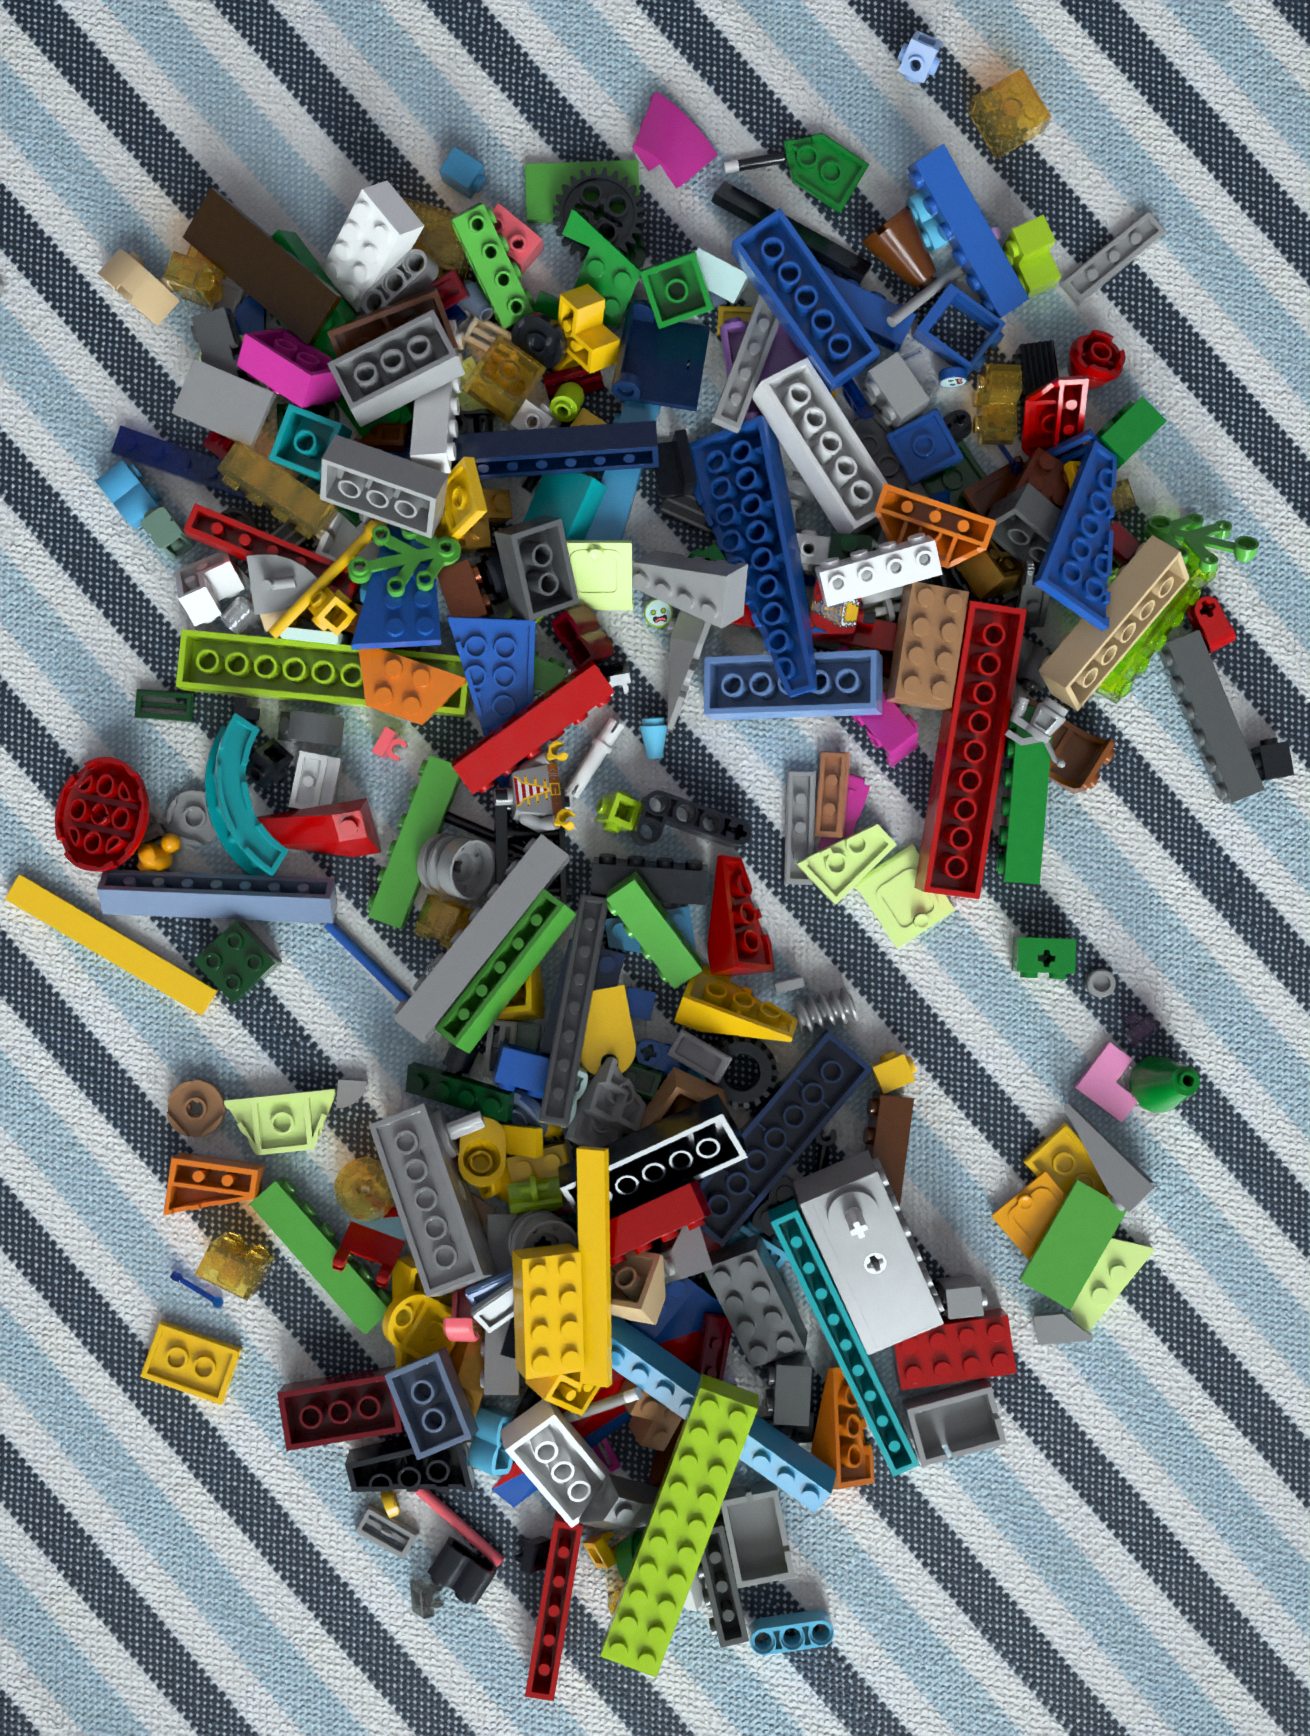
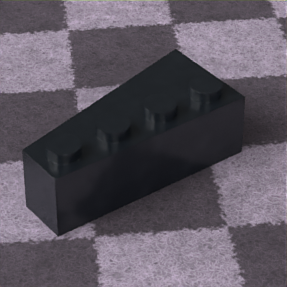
[345,1436,475,1492]

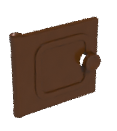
[961,455,1024,551]

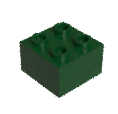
[193,921,282,1003]

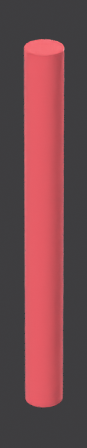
[414,1489,504,1567]

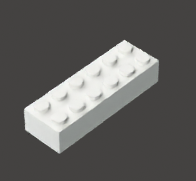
[752,357,888,534]

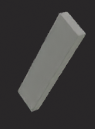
[1060,210,1167,306]
[784,770,816,885]

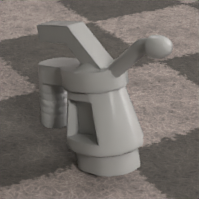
[1005,696,1069,768]

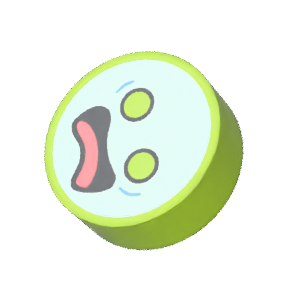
[644,599,673,629]

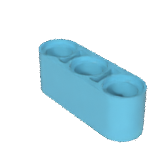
[749,1610,834,1655]

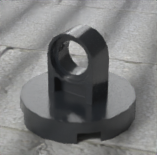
[511,312,567,371]

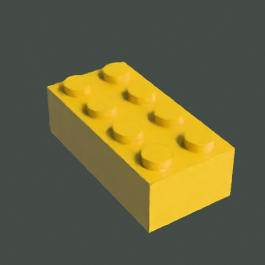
[512,1243,584,1380]

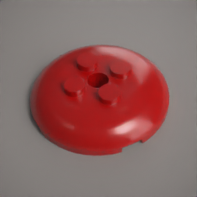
[55,757,150,872]

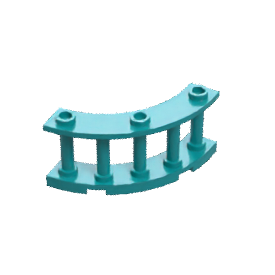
[204,713,289,876]

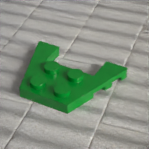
[533,208,641,326]

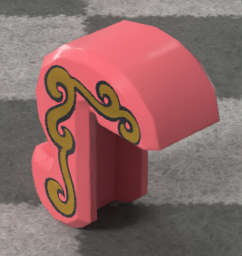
[443,1282,483,1342]

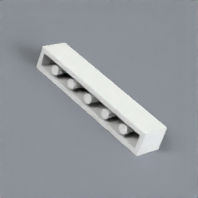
[410,320,465,473]

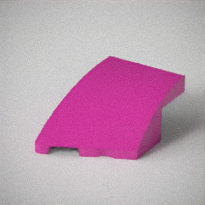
[632,92,718,189]

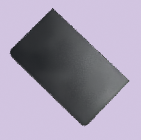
[654,429,697,498]

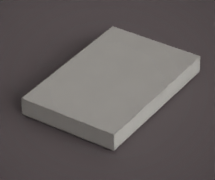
[171,359,276,448]

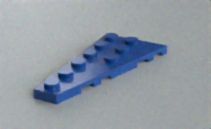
[1033,440,1117,631]
[351,524,441,650]
[447,616,536,788]

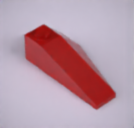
[257,798,381,857]
[707,855,775,976]

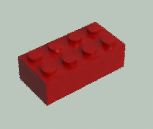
[891,1308,1017,1390]

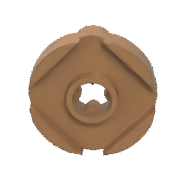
[167,1079,227,1137]

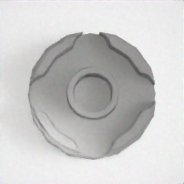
[166,789,217,846]

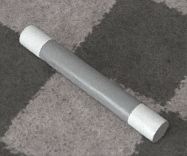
[564,1387,642,1423]

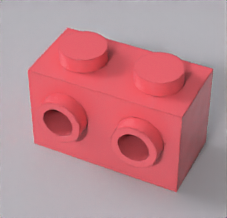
[492,203,544,275]

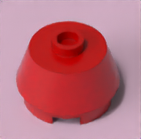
[1067,330,1126,390]

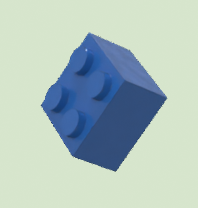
[491,1041,551,1099]

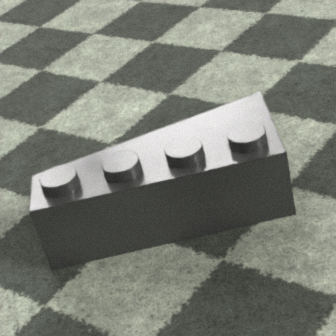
[191,307,269,423]

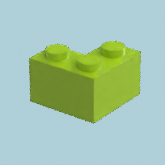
[1002,214,1062,298]

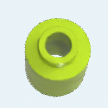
[550,382,585,422]

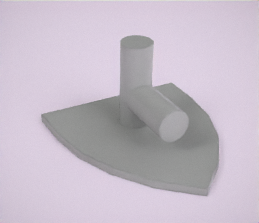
[247,554,318,615]

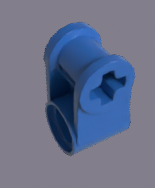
[635,1038,687,1075]

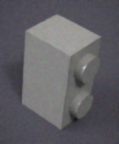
[937,1275,988,1319]

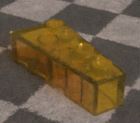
[217,440,339,541]

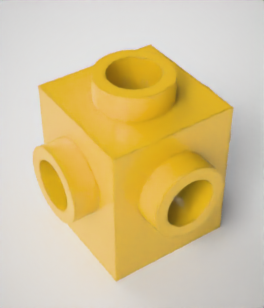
[308,587,357,636]

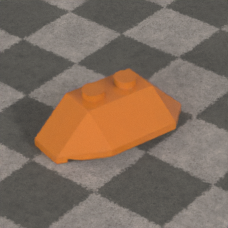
[874,483,997,569]

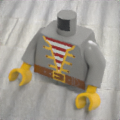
[493,741,575,833]

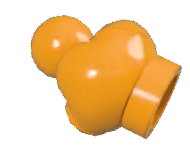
[137,833,181,872]

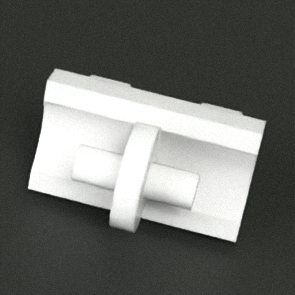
[859,585,905,622]

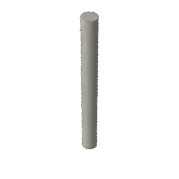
[887,264,964,327]

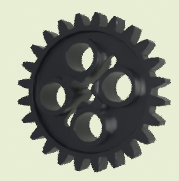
[553,167,645,261]

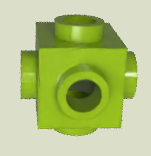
[595,790,642,834]

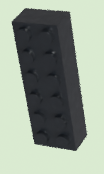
[558,1094,748,1220]

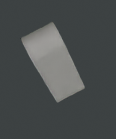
[361,249,439,313]

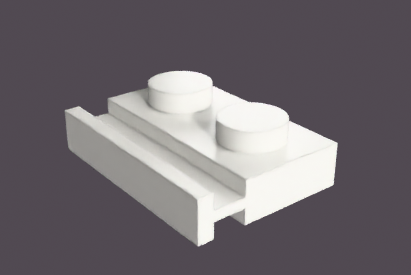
[288,751,342,809]

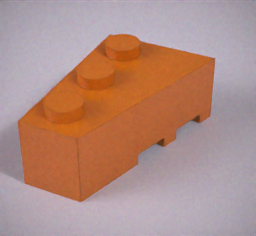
[163,1152,266,1216]

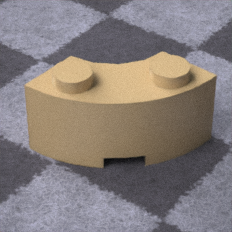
[97,248,180,326]

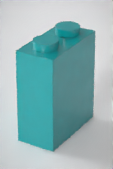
[523,473,607,540]

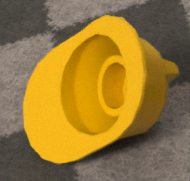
[458,1117,507,1187]

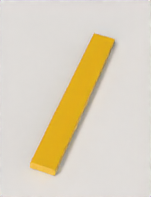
[5,874,218,1015]
[576,1146,612,1388]

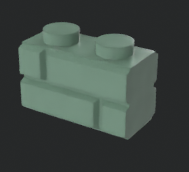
[140,507,196,560]

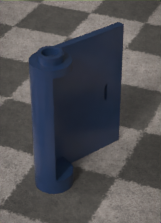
[611,300,710,411]

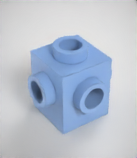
[897,30,942,83]

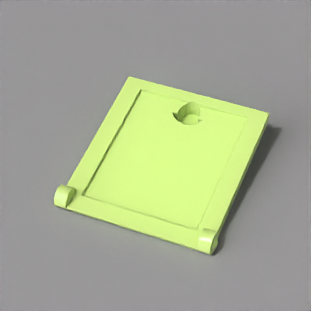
[562,540,634,610]
[854,844,955,948]

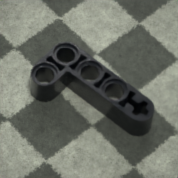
[631,790,751,848]

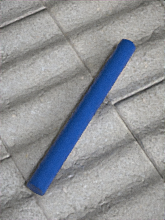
[324,922,410,1002]

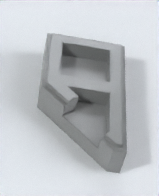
[1033,1311,1093,1345]

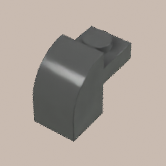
[277,710,345,747]

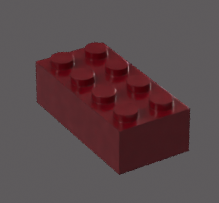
[277,1366,404,1451]

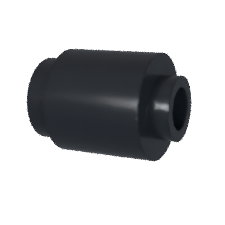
[443,1041,480,1076]

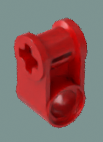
[1186,596,1236,654]

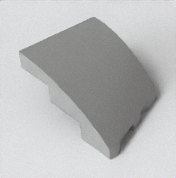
[565,1057,646,1148]

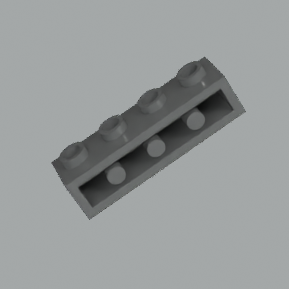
[697,1515,749,1648]

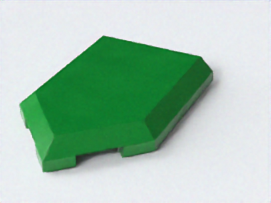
[783,133,870,214]

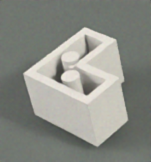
[174,551,245,626]

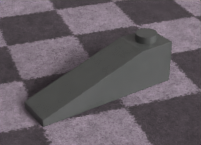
[579,1473,659,1530]

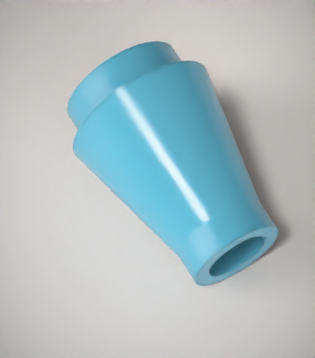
[639,717,667,759]

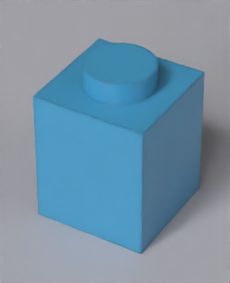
[439,146,486,199]

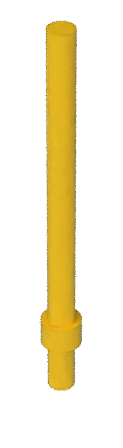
[268,519,388,639]

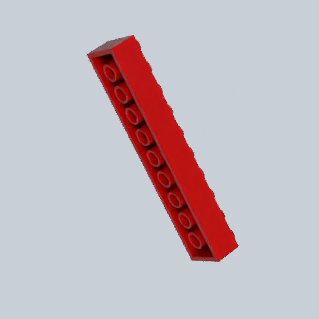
[914,601,1027,899]

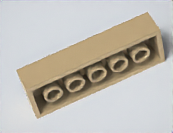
[1038,535,1190,712]

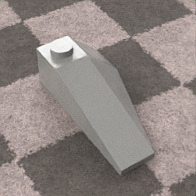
[667,611,712,733]
[1064,1103,1159,1213]

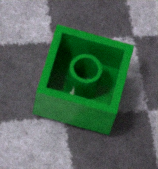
[640,250,714,329]
[1096,396,1167,470]

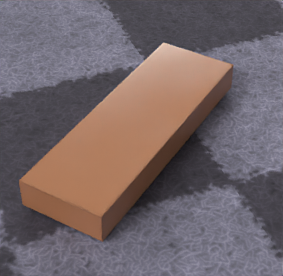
[814,751,851,839]

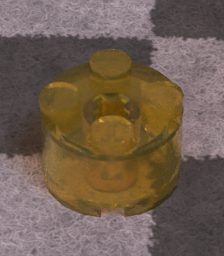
[414,894,474,949]
[334,1157,394,1222]

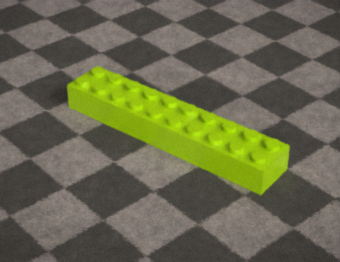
[176,629,470,718]
[600,1374,759,1678]

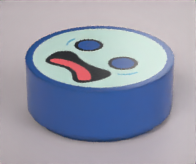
[938,366,967,388]

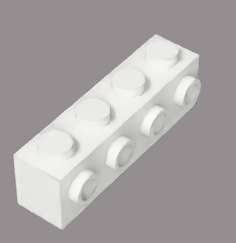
[815,533,942,607]

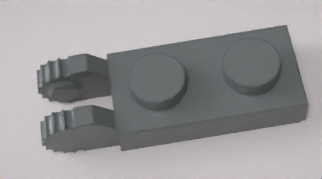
[1016,559,1050,628]

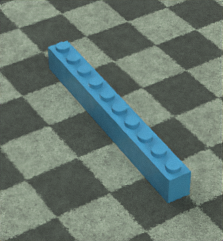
[611,1315,836,1512]

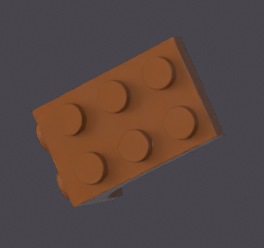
[1004,697,1116,794]

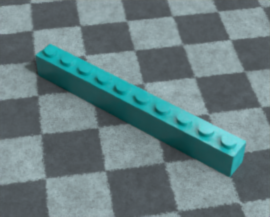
[768,1199,920,1477]

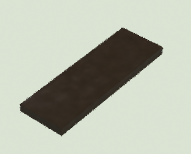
[182,188,342,346]

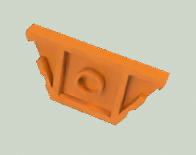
[359,648,467,726]

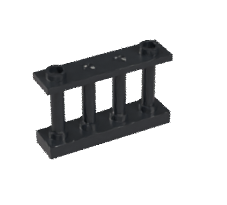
[493,789,572,905]

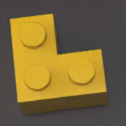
[557,284,620,374]
[525,1372,600,1416]

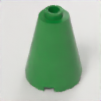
[1129,1055,1200,1113]

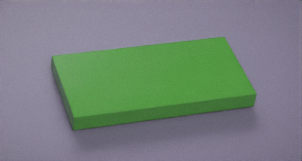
[525,160,640,224]
[1018,1178,1127,1310]

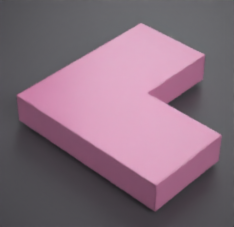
[1074,1041,1137,1123]

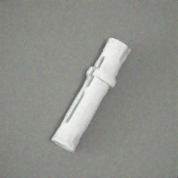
[564,717,625,799]

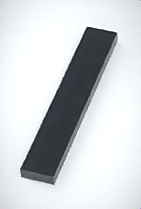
[711,181,872,284]

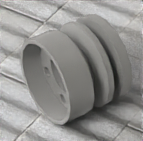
[417,833,495,900]
[506,1209,578,1257]

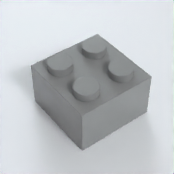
[862,352,930,430]

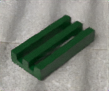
[134,689,196,723]

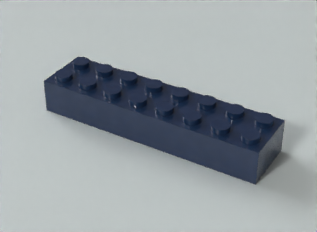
[697,1029,873,1248]

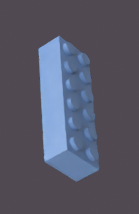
[704,650,883,720]

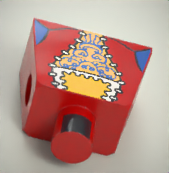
[810,580,876,641]

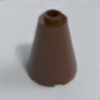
[862,205,936,290]

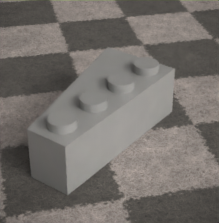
[632,550,748,628]

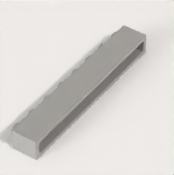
[393,834,570,1044]

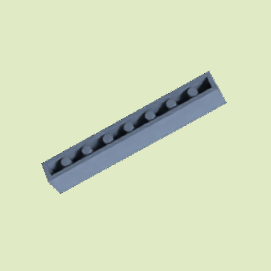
[97,870,337,923]

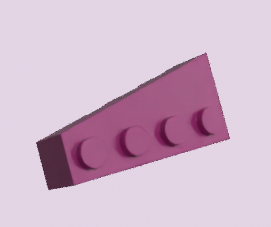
[839,645,919,768]

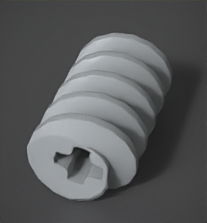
[795,987,858,1035]

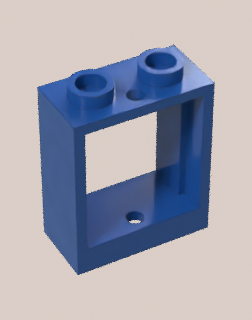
[913,283,1006,377]

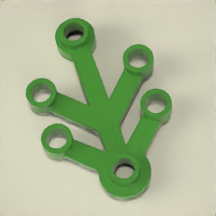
[1144,513,1259,572]
[348,525,461,597]

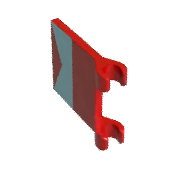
[332,1196,407,1288]

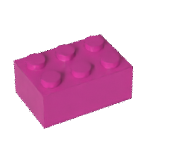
[237,328,342,409]

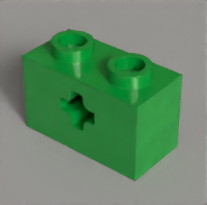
[1012,937,1076,979]

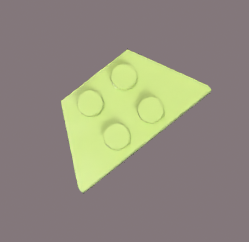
[224,1088,337,1155]
[1070,1238,1155,1331]

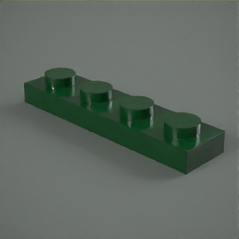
[405,1062,515,1122]

